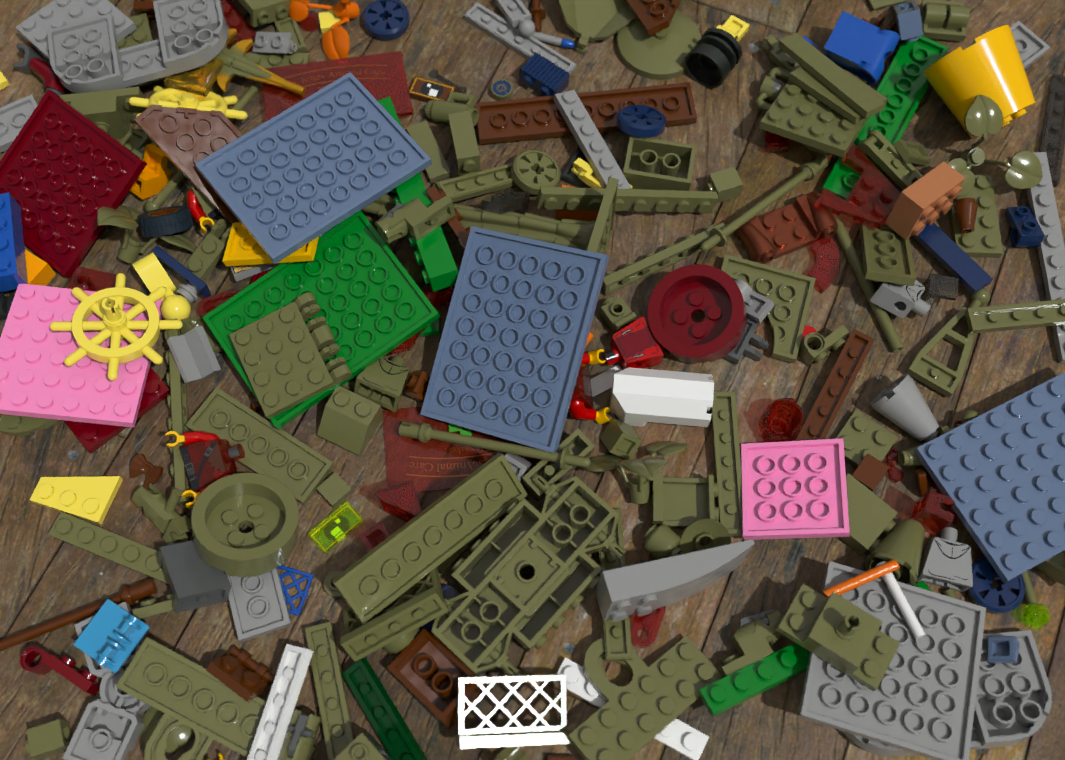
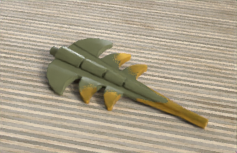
[158,29,306,96]

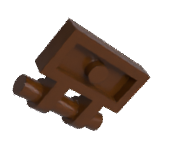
[206,646,275,702]

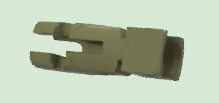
[132,483,192,544]

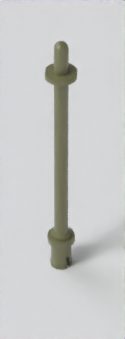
[700,155,828,252]
[399,421,591,470]

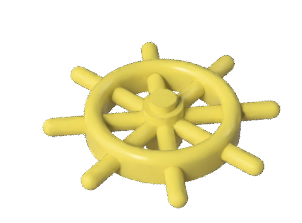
[129,85,248,120]
[50,273,183,381]

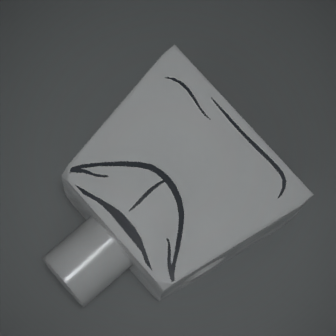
[870,280,931,318]
[917,527,973,592]

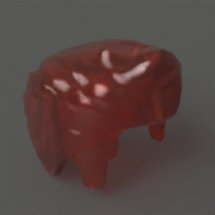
[759,398,804,442]

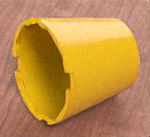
[924,25,1036,138]

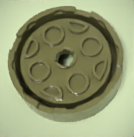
[191,473,299,577]

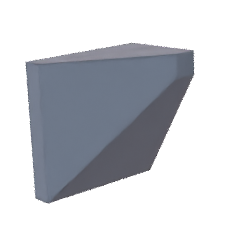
[987,636,1020,663]

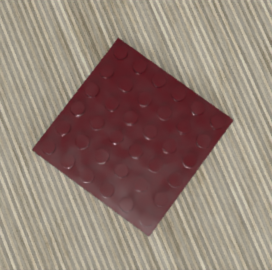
[0,89,147,278]

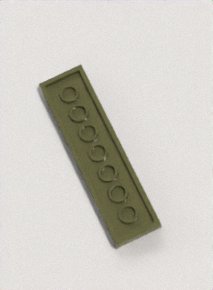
[332,453,528,625]

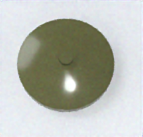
[617,10,701,80]

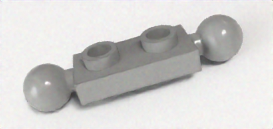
[495,0,535,37]

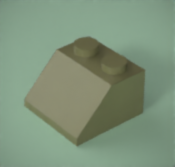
[317,386,384,457]

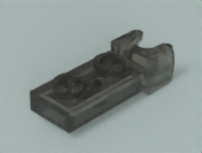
[481,188,530,214]

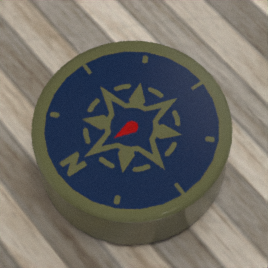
[491,79,513,101]

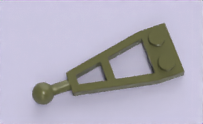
[906,288,990,398]

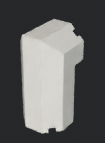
[610,367,714,427]

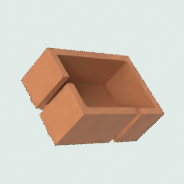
[885,162,966,240]

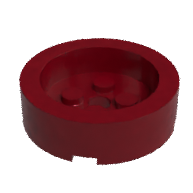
[647,264,747,364]

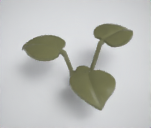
[947,95,1043,197]
[97,205,197,264]
[577,441,688,504]

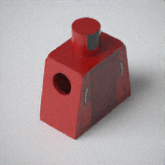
[602,316,664,370]

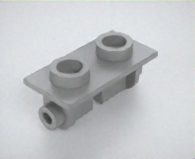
[252,32,297,54]

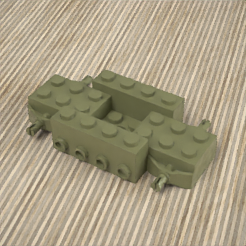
[431,475,626,676]

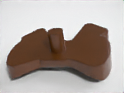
[130,454,164,490]

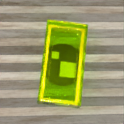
[308,501,364,554]

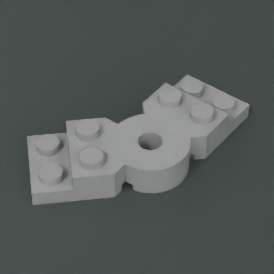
[63,602,151,760]

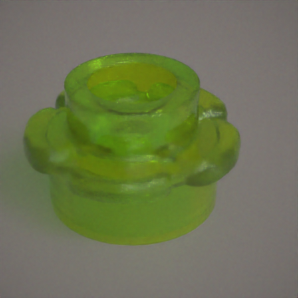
[1023,603,1050,629]

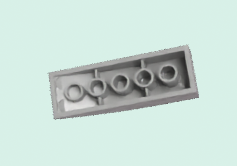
[595,539,754,622]

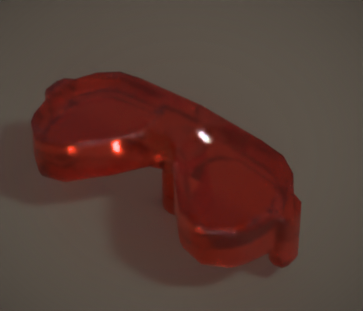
[886,448,905,483]

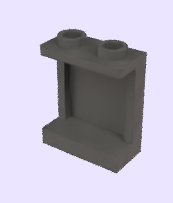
[157,540,231,614]

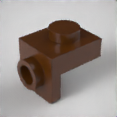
[404,370,430,403]

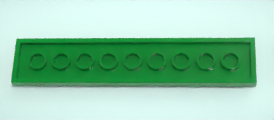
[821,36,949,211]

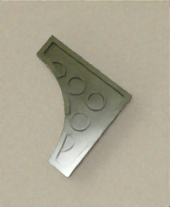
[721,254,816,363]

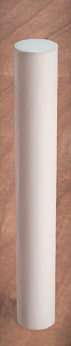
[876,561,926,639]

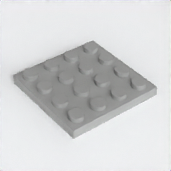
[15,0,137,61]

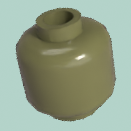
[643,524,681,560]

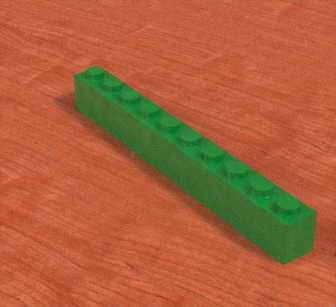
[377,97,458,292]

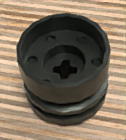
[684,28,742,88]

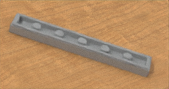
[464,2,577,76]

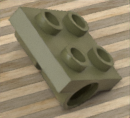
[920,0,970,41]

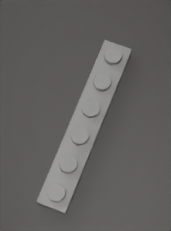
[554,90,631,189]

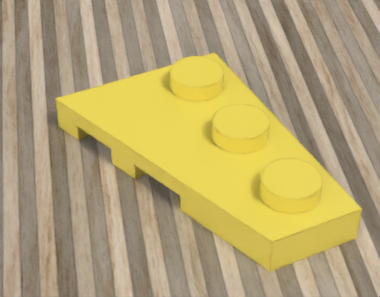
[30,476,123,525]

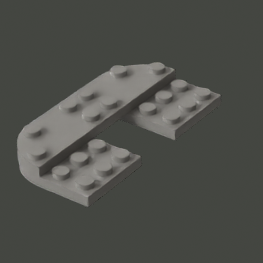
[47,0,229,93]
[843,630,1052,757]

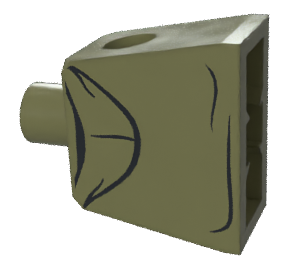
[354,356,409,412]

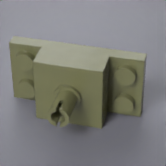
[58,87,147,139]
[776,584,900,692]

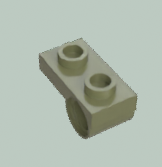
[798,325,849,366]

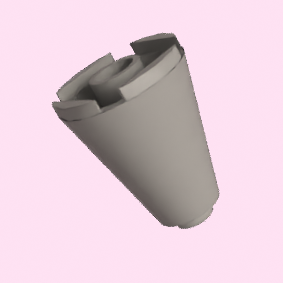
[870,373,939,442]

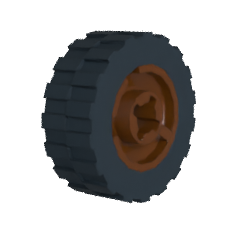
[138,206,194,237]

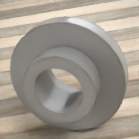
[175,284,198,305]

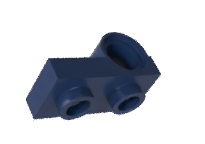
[1005,206,1044,248]

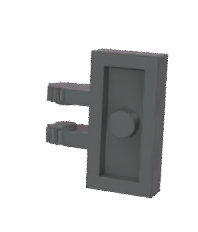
[724,317,769,364]

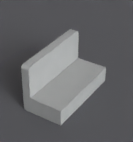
[167,326,221,383]

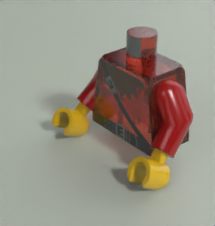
[568,349,612,424]
[165,431,245,508]

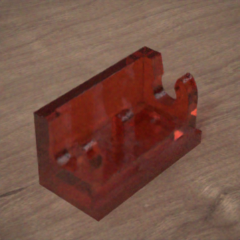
[910,488,955,535]

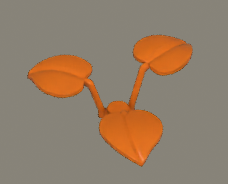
[288,0,359,66]

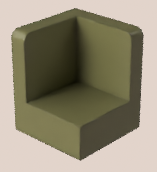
[600,418,642,460]

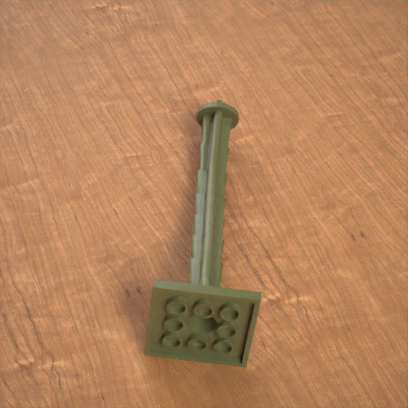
[361,177,619,254]

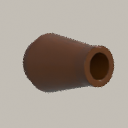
[954,197,978,234]

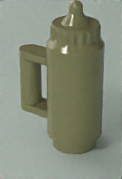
[422,92,479,126]

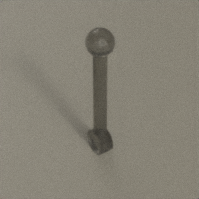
[430,69,467,94]

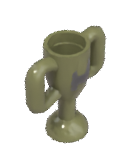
[756,67,791,112]

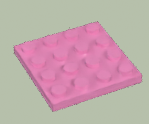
[741,438,850,540]

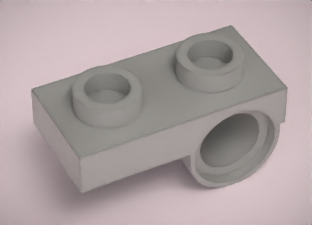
[734,279,775,323]

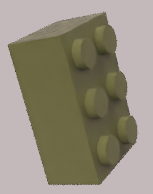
[623,136,697,191]

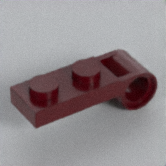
[20,646,100,696]

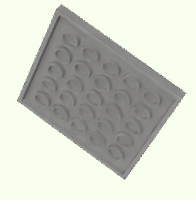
[798,561,986,760]

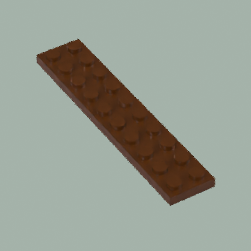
[475,82,697,145]

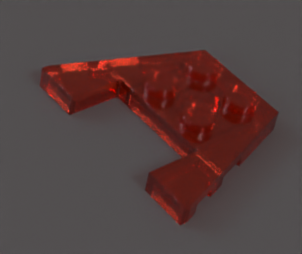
[813,144,901,229]

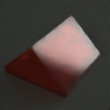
[375,480,422,523]

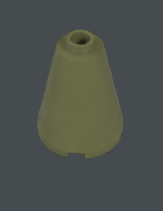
[864,519,925,586]

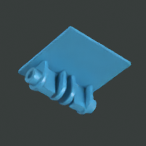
[73,599,150,674]

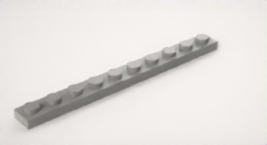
[1026,152,1065,363]

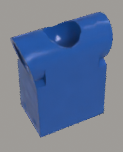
[822,11,900,86]

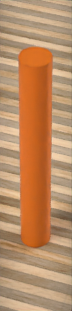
[822,559,899,598]

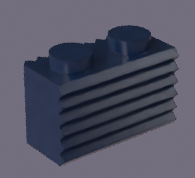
[519,52,569,97]

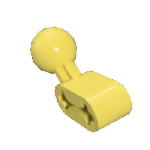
[132,252,191,321]

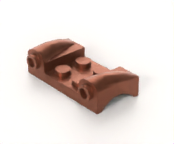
[733,190,838,264]

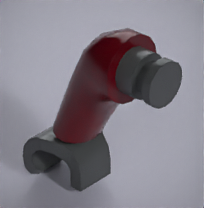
[13,43,69,95]

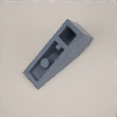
[893,0,923,42]

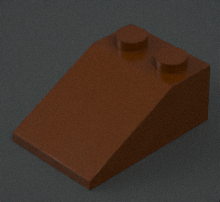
[387,628,485,729]

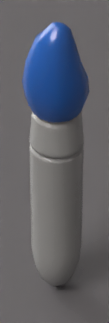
[531,32,576,48]

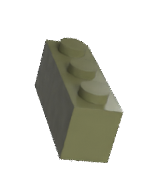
[521,429,595,502]

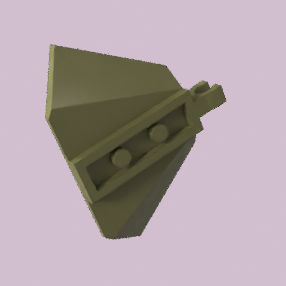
[557,0,637,54]

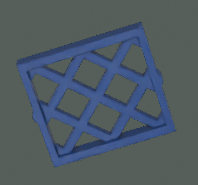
[277,565,314,616]

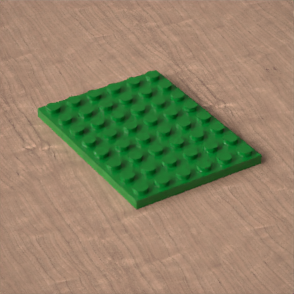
[202,210,440,430]

